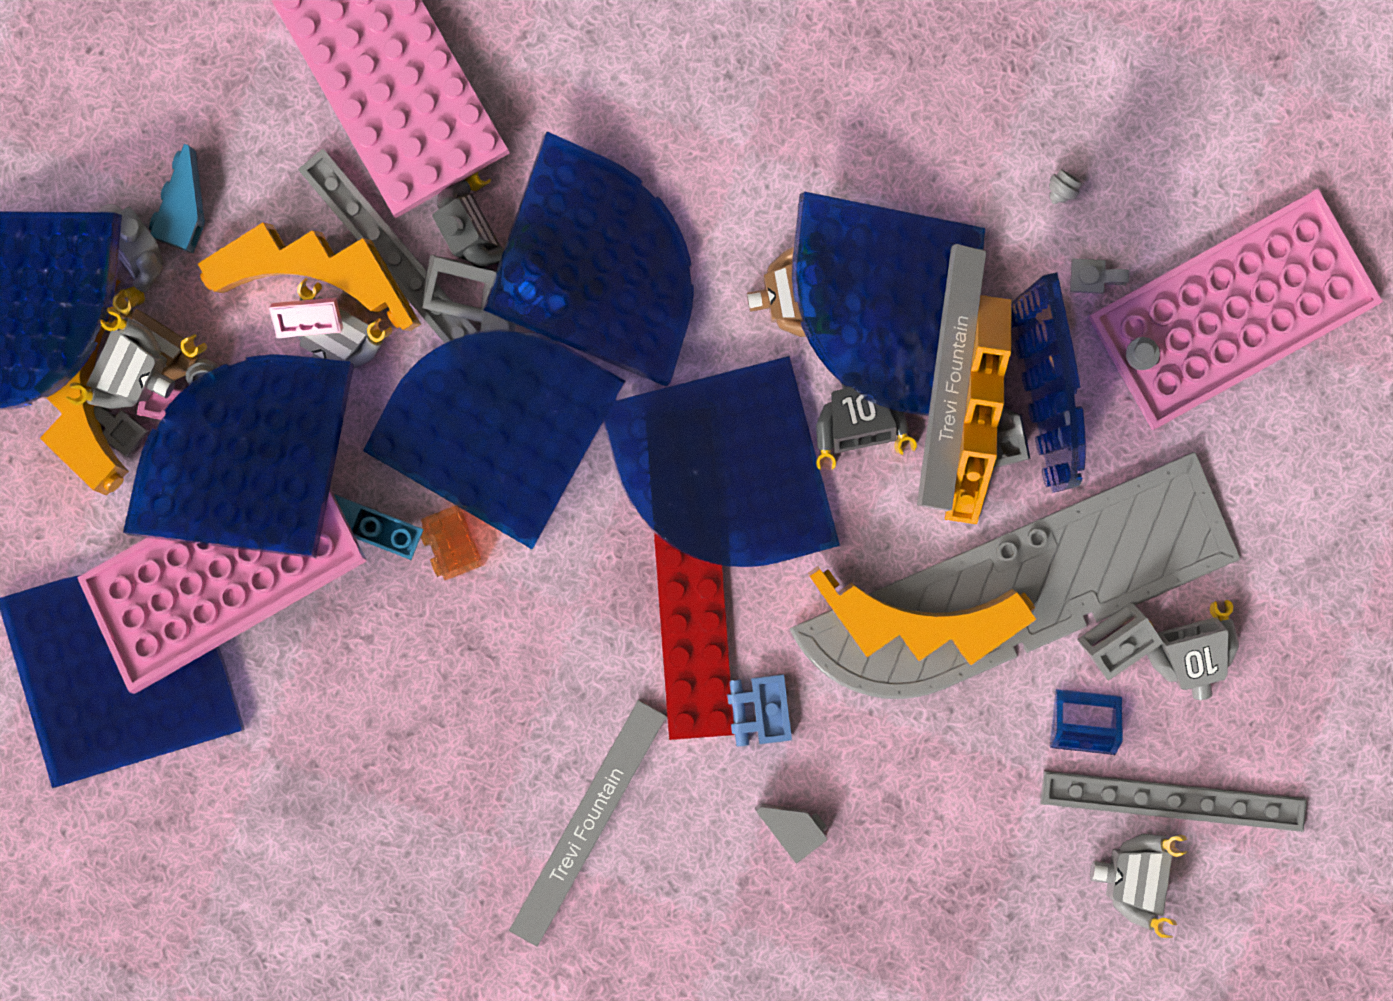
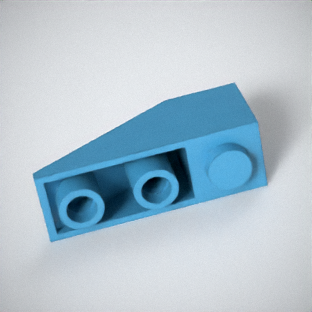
[149,144,205,254]
[334,494,424,560]

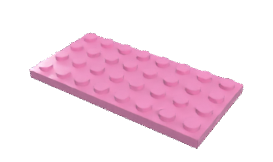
[271,0,510,218]
[1088,189,1383,430]
[77,446,367,694]

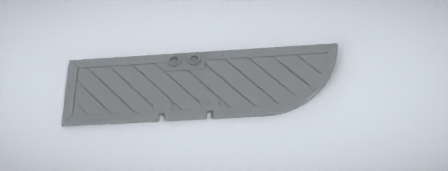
[789,452,1240,699]

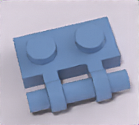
[727,674,792,747]

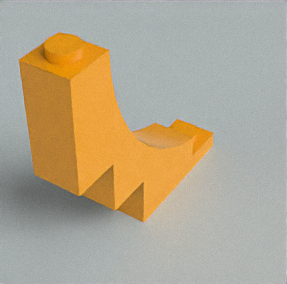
[198,222,421,331]
[32,265,129,496]
[944,295,1011,524]
[807,566,1036,665]

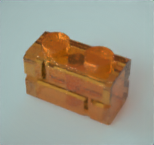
[420,505,484,581]

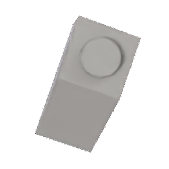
[755,804,828,864]

